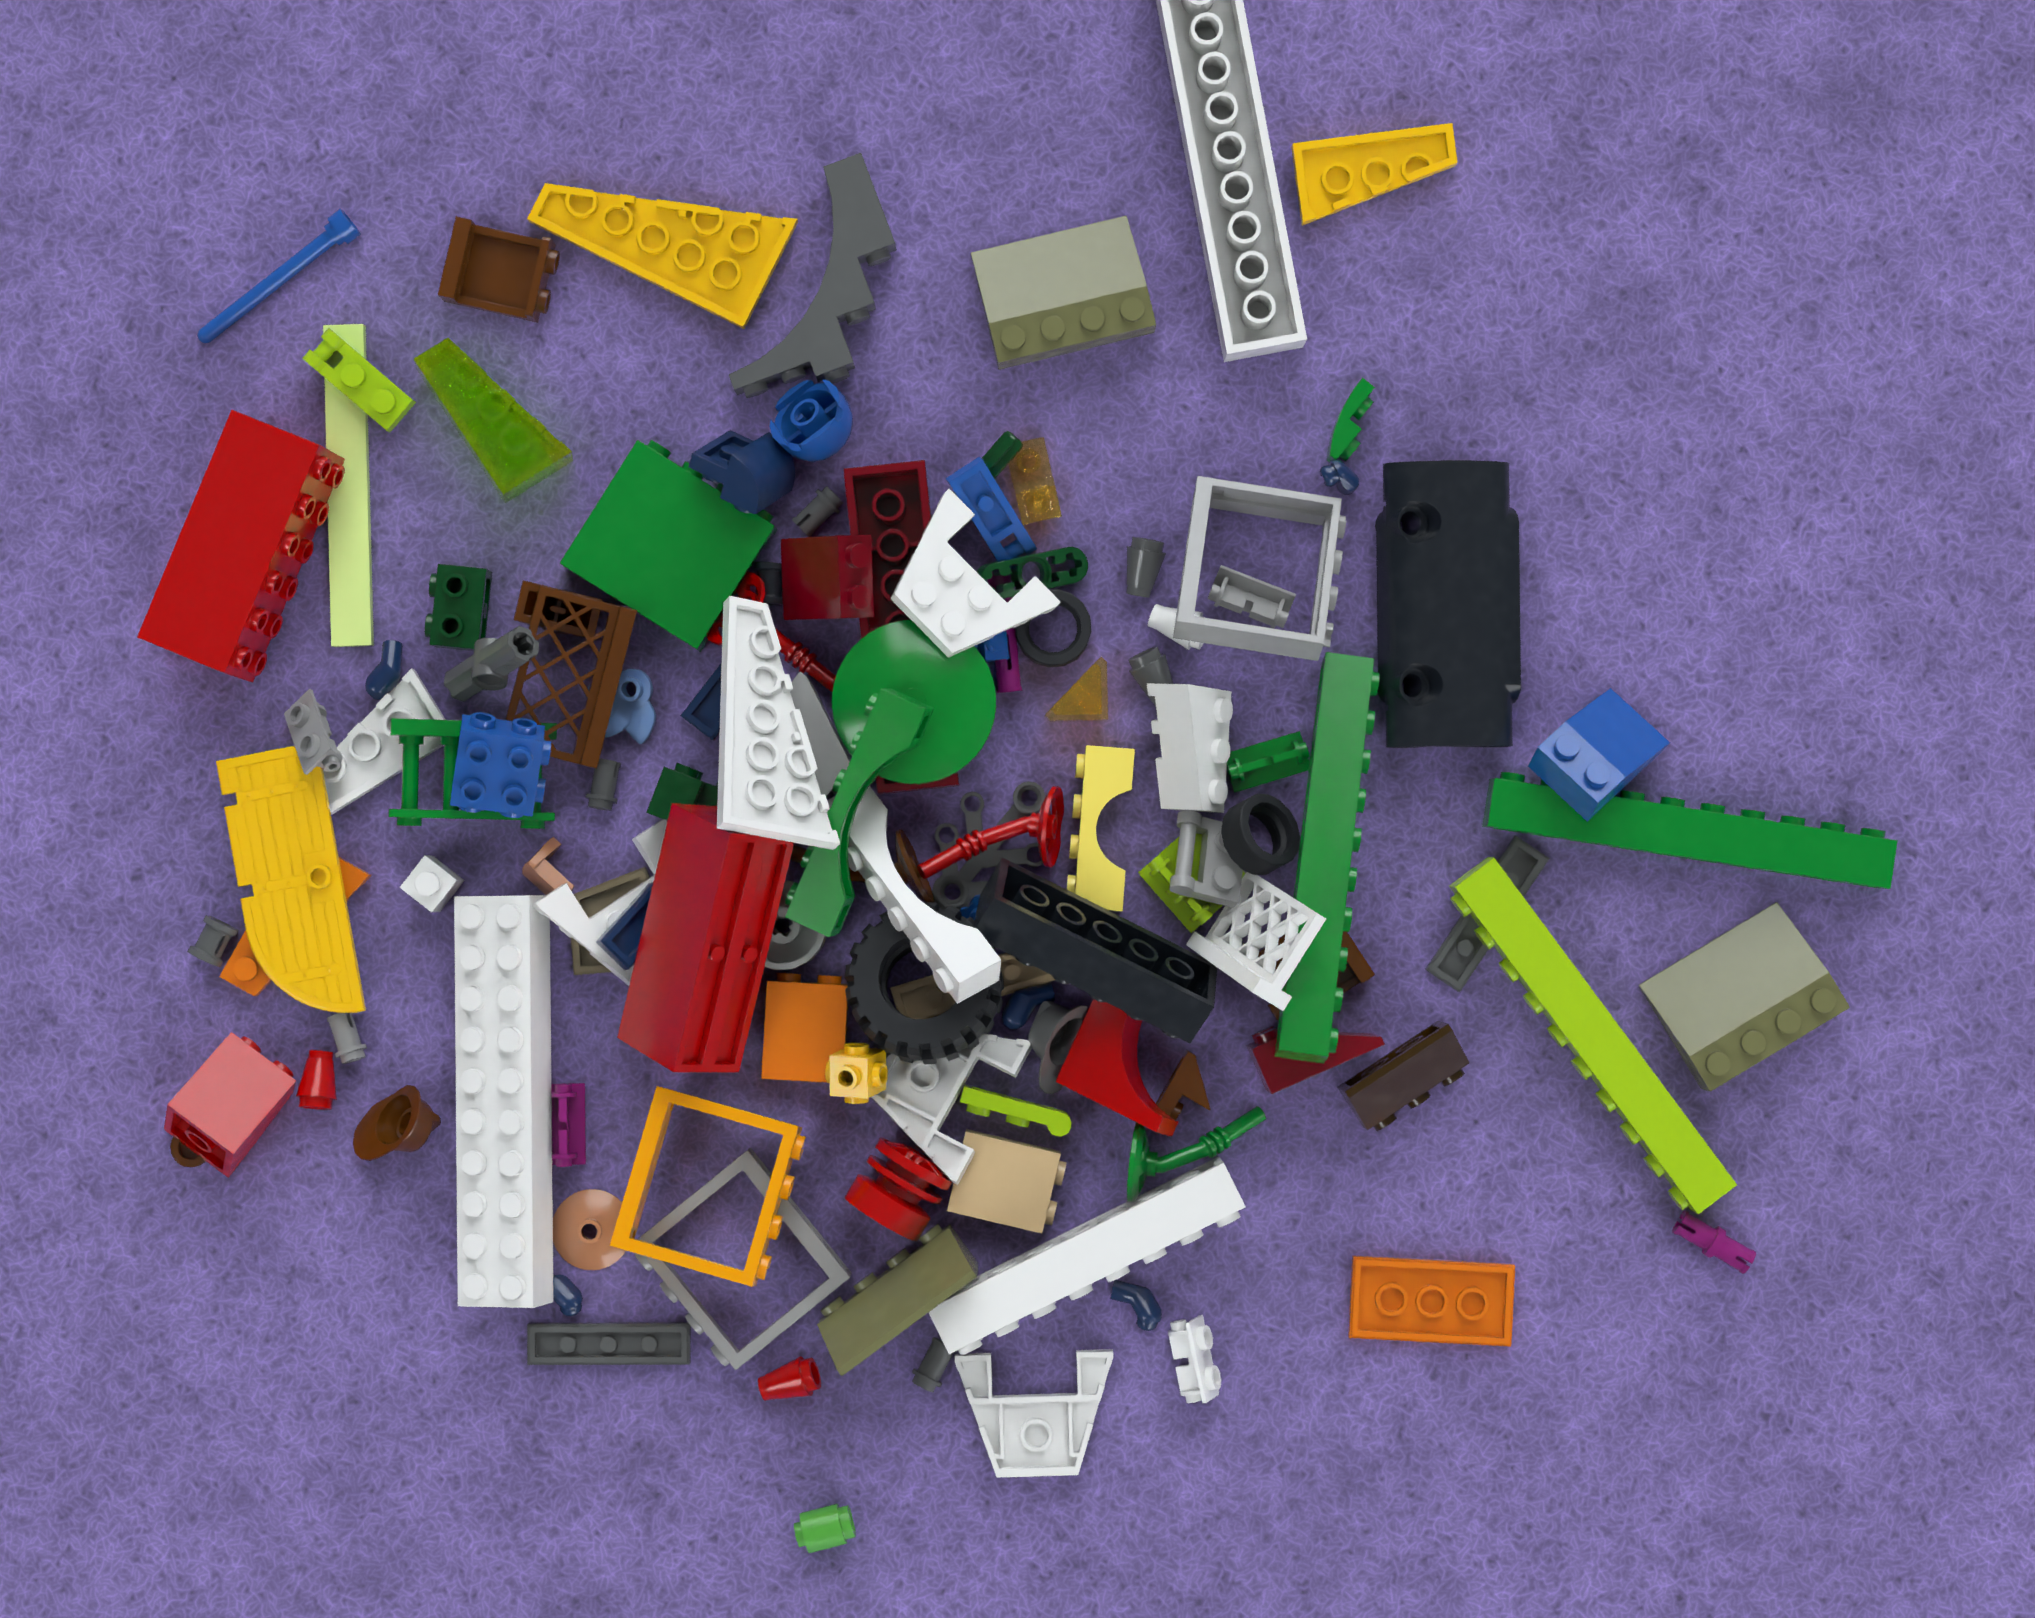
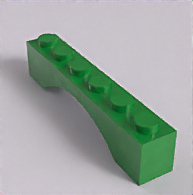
[785,688,934,937]

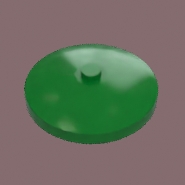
[832,620,996,784]

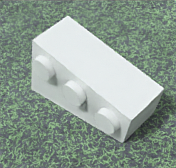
[1147,683,1233,813]

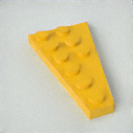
[527,183,798,329]

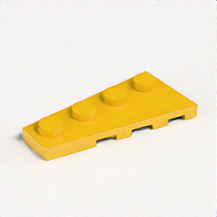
[1291,123,1458,226]

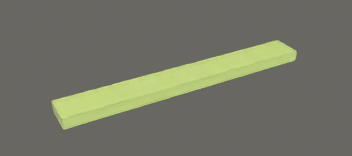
[323,324,374,647]

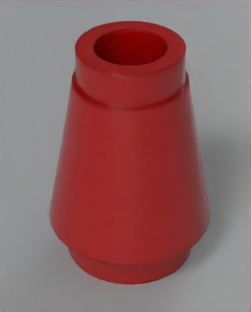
[296,1050,337,1110]
[758,1356,821,1401]

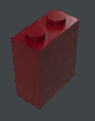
[781,535,874,620]

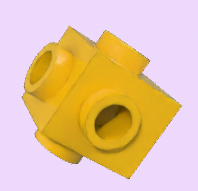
[825,1043,888,1104]

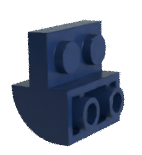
[689,430,795,514]

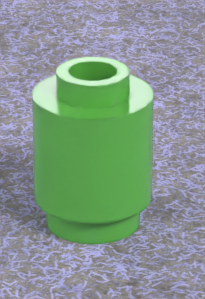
[794,1503,856,1553]

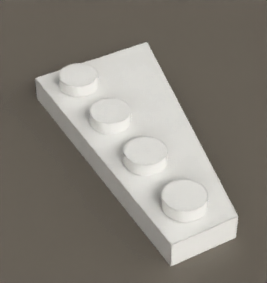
[323,668,446,815]

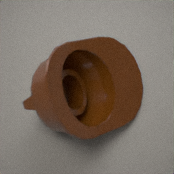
[353,1085,441,1161]

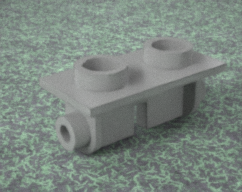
[1208,565,1296,629]
[284,689,343,775]

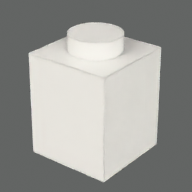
[400,855,465,912]

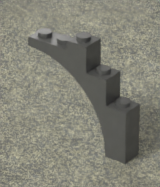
[729,153,897,398]

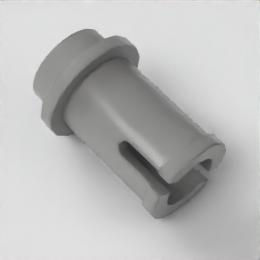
[326,1013,367,1064]

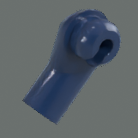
[1319,460,1359,495]
[365,640,403,700]
[553,1274,583,1316]
[1110,1280,1162,1331]

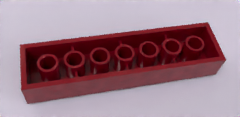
[844,460,960,795]

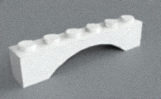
[827,786,1001,1004]

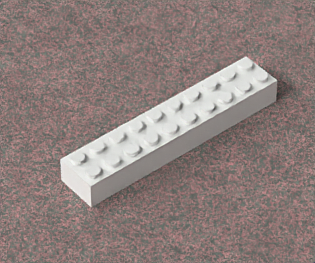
[1156,0,1307,362]
[454,895,553,1308]

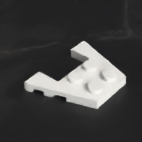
[891,489,1061,658]
[532,819,667,986]
[871,1033,1032,1185]
[955,1349,1113,1478]

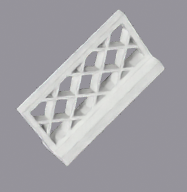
[1186,872,1326,1011]

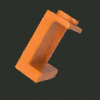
[761,973,848,1082]

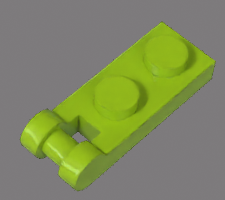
[302,328,416,433]
[960,1084,1072,1137]

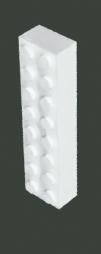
[928,1156,1246,1355]

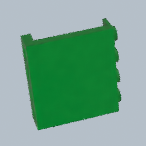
[560,440,777,652]

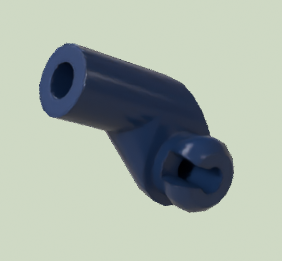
[1002,982,1055,1030]

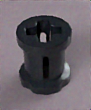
[751,561,783,606]

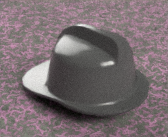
[1028,1001,1088,1094]

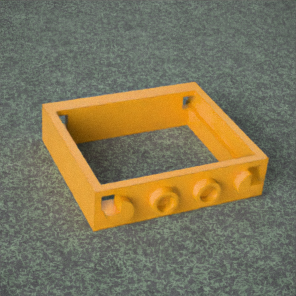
[610,1086,806,1287]

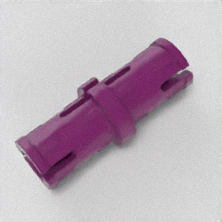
[1672,1210,1756,1274]

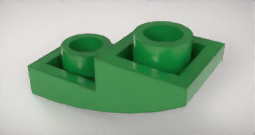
[1327,377,1375,464]

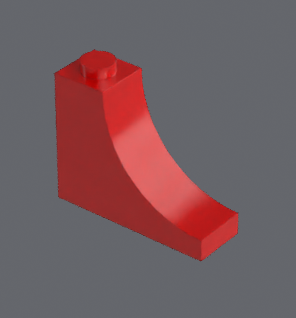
[1055,999,1179,1137]

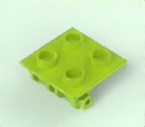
[1138,833,1246,933]

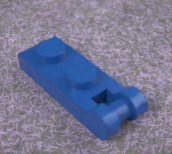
[945,456,1037,567]

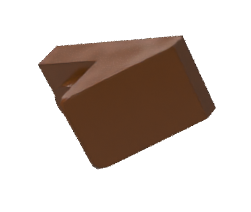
[1156,1049,1211,1120]

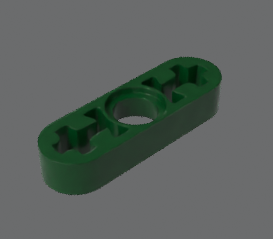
[976,547,1088,599]

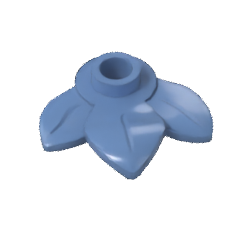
[586,668,656,744]

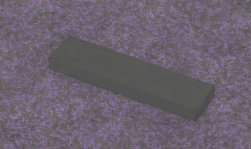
[1425,836,1550,992]
[527,1322,691,1365]

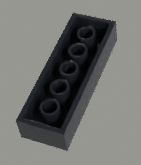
[973,857,1217,1043]

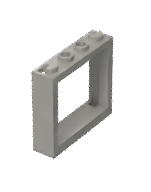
[1173,476,1347,661]
[634,1147,852,1371]

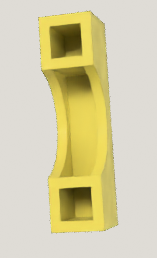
[1067,745,1135,911]

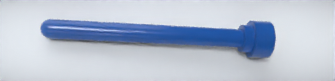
[197,208,361,343]

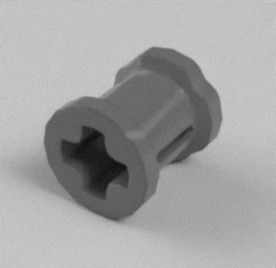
[187,915,239,967]

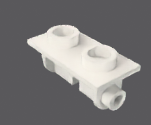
[1168,1315,1221,1403]

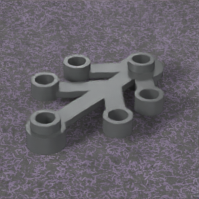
[932,781,1045,910]

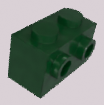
[425,564,493,651]

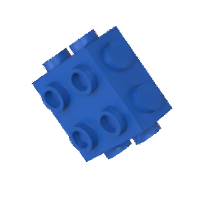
[450,712,552,818]

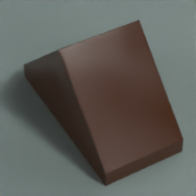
[513,580,603,638]

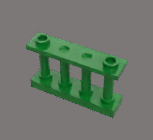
[388,718,557,829]

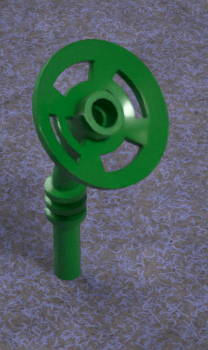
[1127,1106,1266,1203]

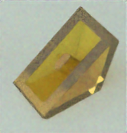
[1044,657,1108,722]

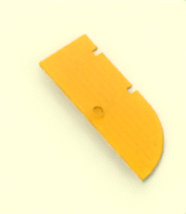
[216,746,366,1013]

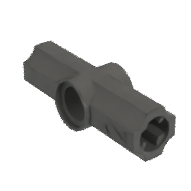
[444,626,539,702]

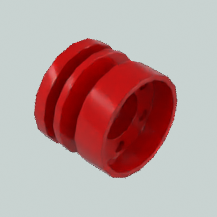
[844,1137,952,1241]

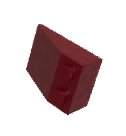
[1246,1026,1385,1094]

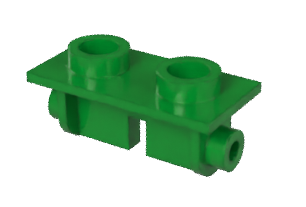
[1227,731,1310,793]

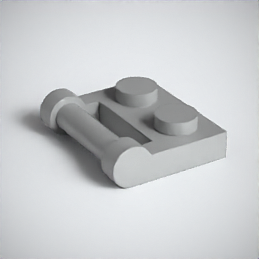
[1169,810,1243,908]

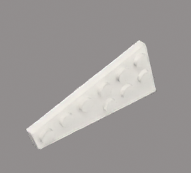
[717,596,840,850]

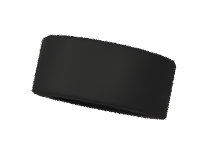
[1015,589,1092,668]
[1221,794,1300,875]

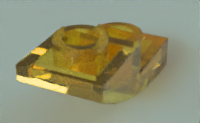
[1008,437,1062,525]

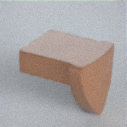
[522,837,574,895]

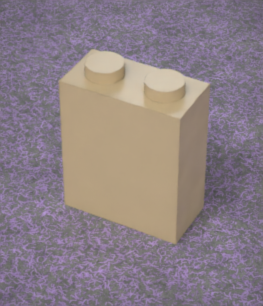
[947,1129,1067,1234]

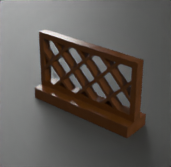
[505,585,637,769]

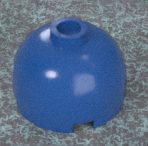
[769,379,853,462]

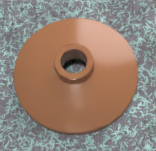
[553,1189,626,1270]

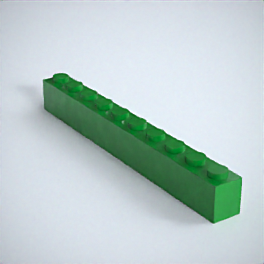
[1274,652,1380,1063]
[1482,772,1898,889]

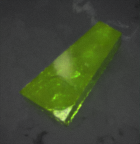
[413,338,573,503]

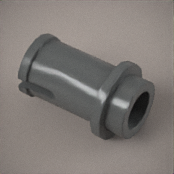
[792,486,843,537]
[585,758,621,811]
[912,1337,956,1393]

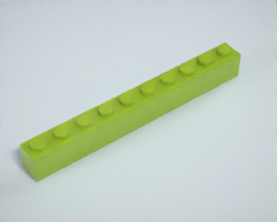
[1449,857,1737,1214]

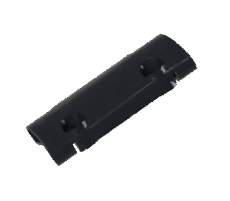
[1375,460,1521,748]

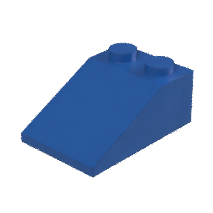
[1528,688,1670,822]

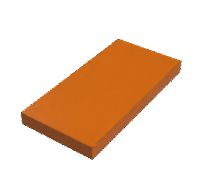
[1348,1255,1515,1347]

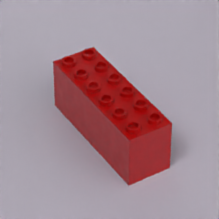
[137,410,345,682]
[617,803,794,1072]

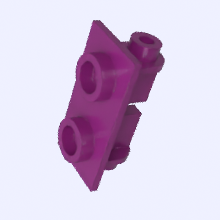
[551,1083,586,1167]

